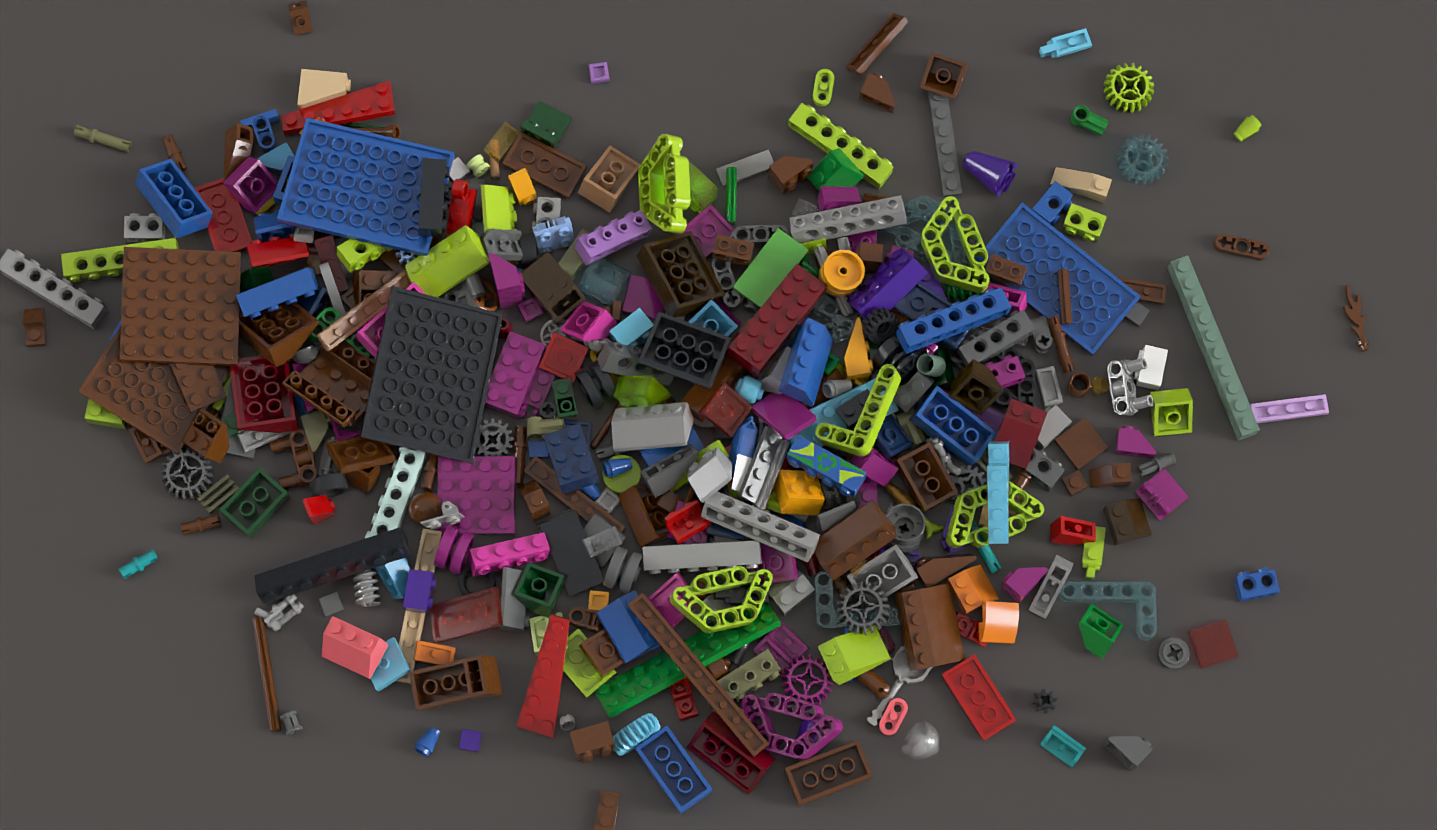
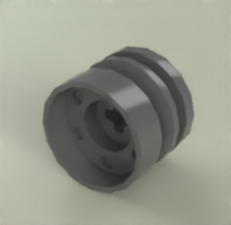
[886,503,926,553]

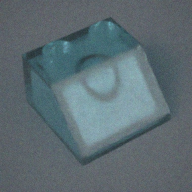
[578,257,632,306]

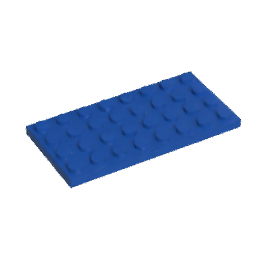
[975,202,1141,356]

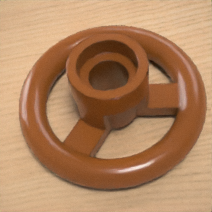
[474,278,499,311]

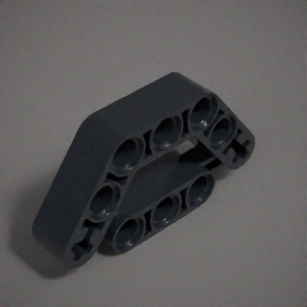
[949,336,1036,409]

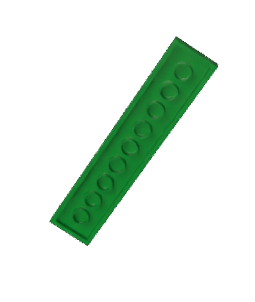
[594,604,782,718]

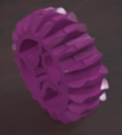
[781,654,834,705]

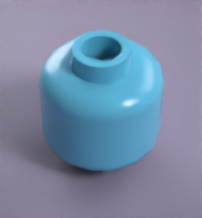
[735,376,764,404]

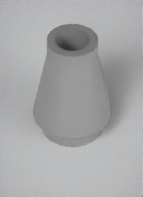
[822,379,852,399]

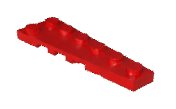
[281,81,396,135]
[517,614,570,738]

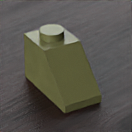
[300,410,331,456]

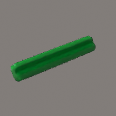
[725,167,737,223]

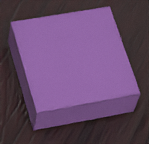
[588,62,610,84]

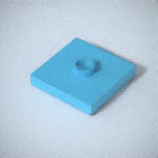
[371,637,411,691]

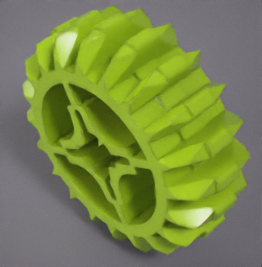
[1104,63,1154,113]

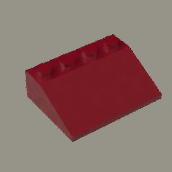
[230,355,298,433]

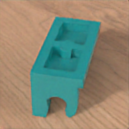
[1040,725,1086,768]

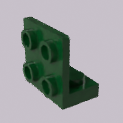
[520,101,571,149]

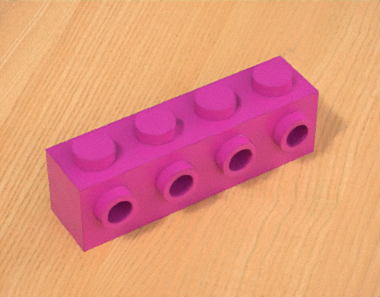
[468,533,550,577]

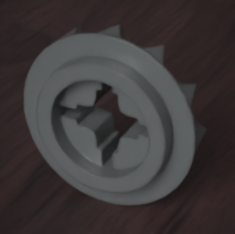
[1158,638,1190,669]

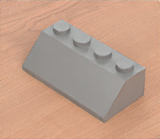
[611,402,694,452]

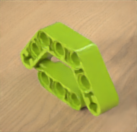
[638,134,691,234]
[921,196,990,293]
[946,481,1044,548]
[670,566,773,633]

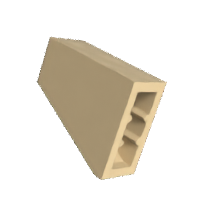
[297,69,351,110]

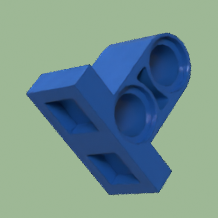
[240,109,280,154]

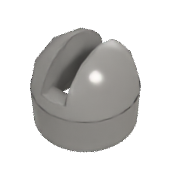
[559,714,576,731]

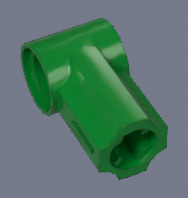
[1070,105,1109,136]

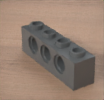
[957,310,1036,366]
[597,341,674,386]
[987,428,1065,492]

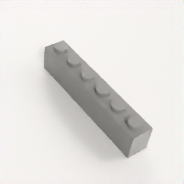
[643,540,762,574]

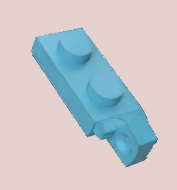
[1039,28,1092,58]

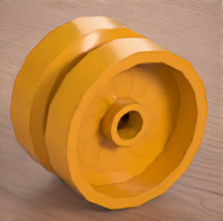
[819,250,865,297]

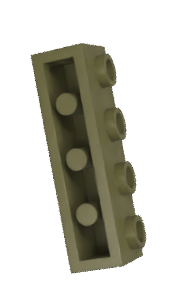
[713,649,781,711]

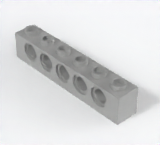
[789,195,907,243]
[0,249,107,330]
[701,491,820,562]

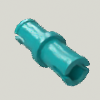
[118,549,159,579]

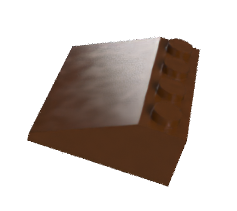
[239,302,319,367]
[894,583,965,671]

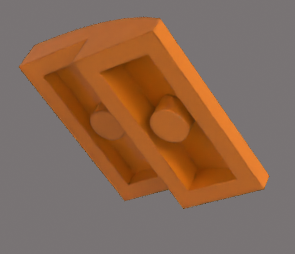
[979,601,1019,644]

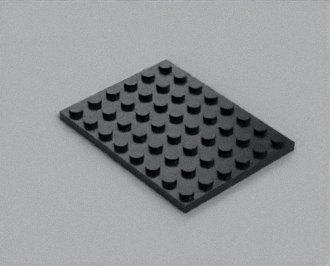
[359,286,503,464]

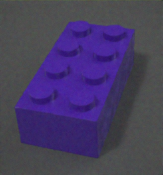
[847,248,928,319]

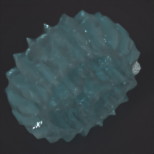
[1117,134,1168,185]

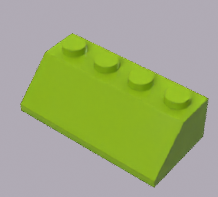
[481,184,518,265]
[405,225,489,297]

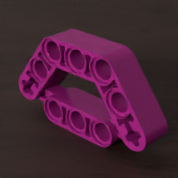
[742,693,843,760]

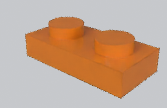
[413,640,456,665]

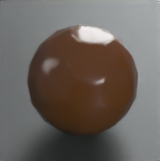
[409,491,442,526]

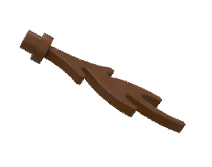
[1343,284,1369,352]

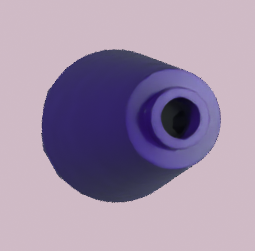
[963,151,1018,197]

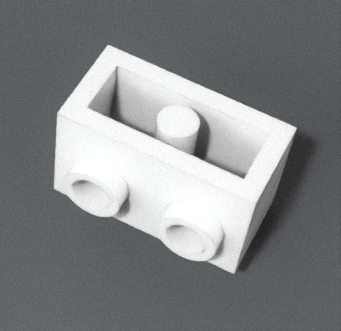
[1133,345,1168,391]

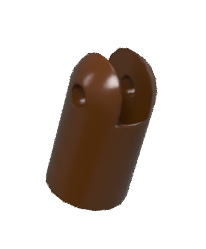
[857,670,890,698]

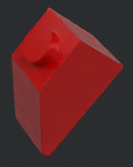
[302,495,336,525]
[1050,516,1096,545]

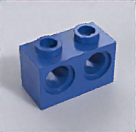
[1234,567,1280,602]

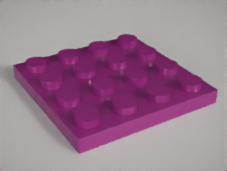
[437,456,516,535]

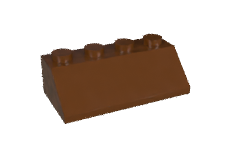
[814,499,897,580]

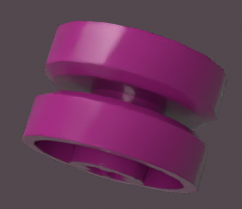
[434,526,475,575]

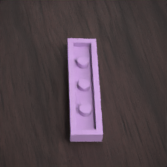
[1250,394,1329,423]

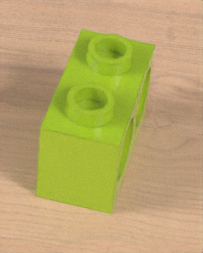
[1062,203,1107,242]

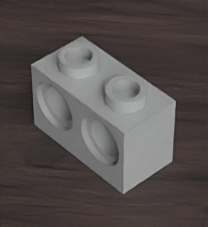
[532,197,561,232]
[124,213,165,243]

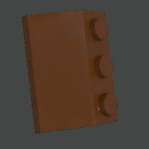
[894,442,958,513]
[618,483,668,548]

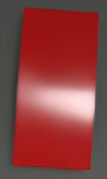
[956,612,987,647]
[669,677,699,722]

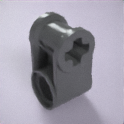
[1030,315,1052,354]

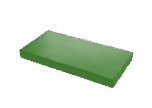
[733,228,809,308]

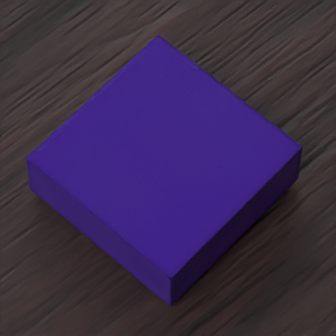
[459,729,482,752]

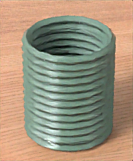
[916,354,946,377]

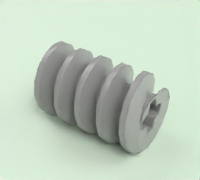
[353,569,381,607]

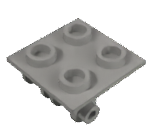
[420,501,465,530]

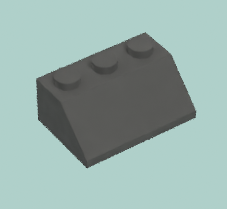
[500,567,529,633]

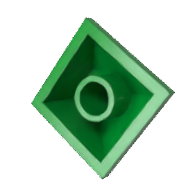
[1079,603,1124,659]

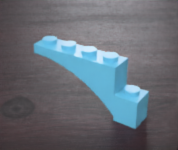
[987,441,1009,544]

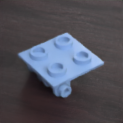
[532,216,575,254]

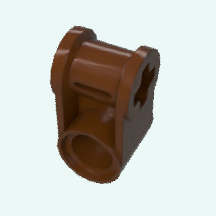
[568,607,602,633]

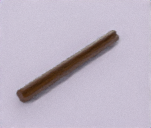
[253,617,281,732]

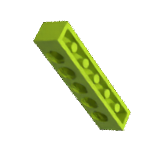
[788,103,894,190]
[337,213,445,272]
[61,238,179,282]

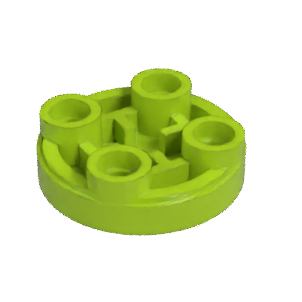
[602,455,641,494]

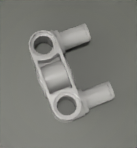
[1107,358,1154,416]

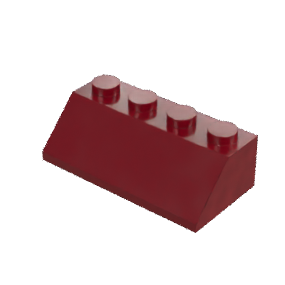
[686,711,775,795]

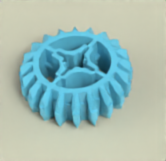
[613,713,661,756]

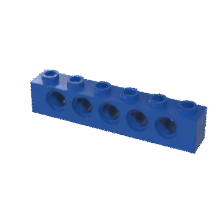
[896,287,1011,354]

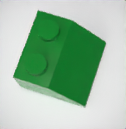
[807,148,865,190]

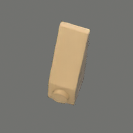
[1050,167,1112,203]

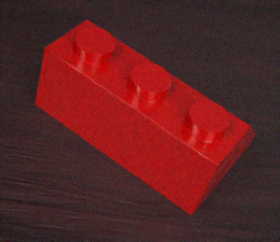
[246,233,309,268]

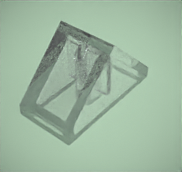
[582,526,623,558]

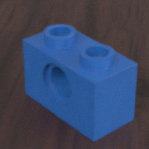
[1032,181,1073,225]

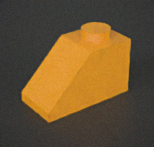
[508,168,537,206]

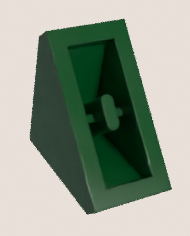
[240,266,274,293]

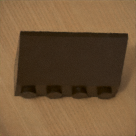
[636,231,725,318]

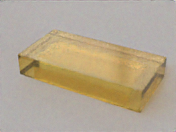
[483,121,519,162]

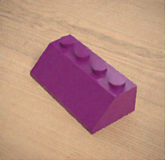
[489,253,526,310]

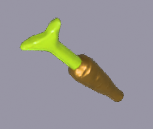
[884,481,944,539]

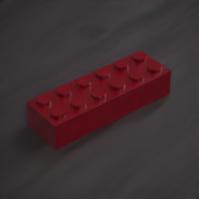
[726,264,827,378]

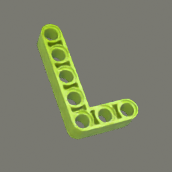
[815,364,901,457]

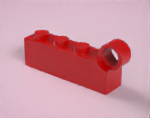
[445,179,477,239]

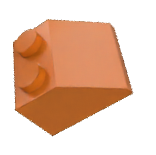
[946,564,999,616]

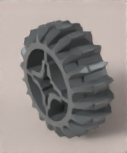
[160,448,213,500]
[837,582,890,635]

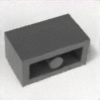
[893,371,935,413]

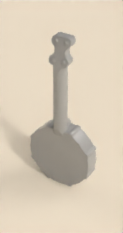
[867,646,932,726]

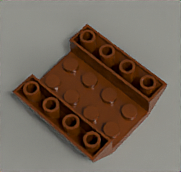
[282,341,375,427]

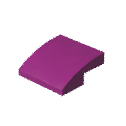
[621,275,664,320]
[753,621,810,676]

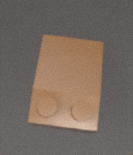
[578,146,641,213]

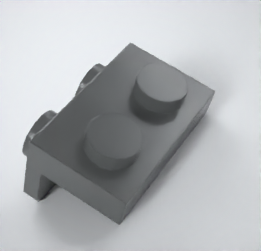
[481,229,523,261]

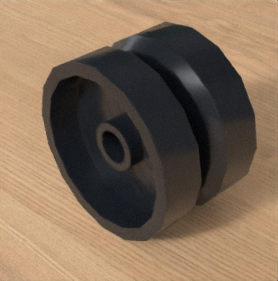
[574,359,618,409]

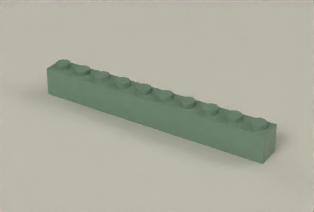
[1167,256,1260,441]

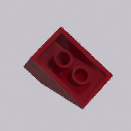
[995,399,1048,470]

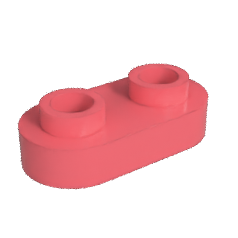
[879,698,908,736]

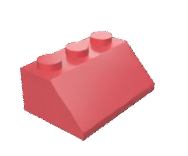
[322,616,388,679]

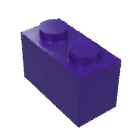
[403,569,436,614]

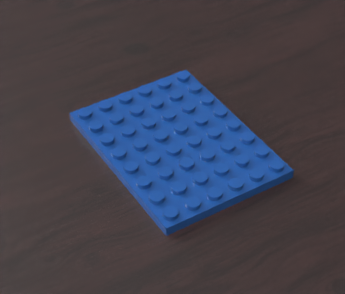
[277,118,455,256]

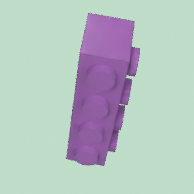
[574,210,653,265]

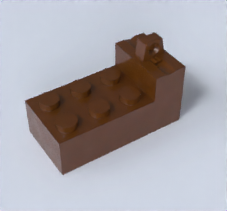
[409,655,503,711]

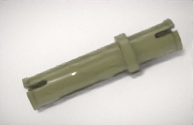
[74,124,132,153]

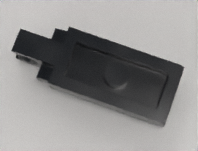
[713,583,769,604]

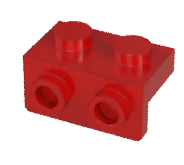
[665,499,711,544]

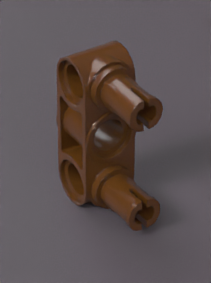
[270,429,318,488]

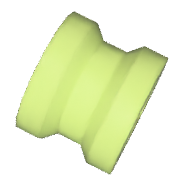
[466,154,490,178]

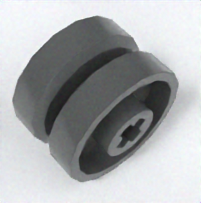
[603,546,643,594]

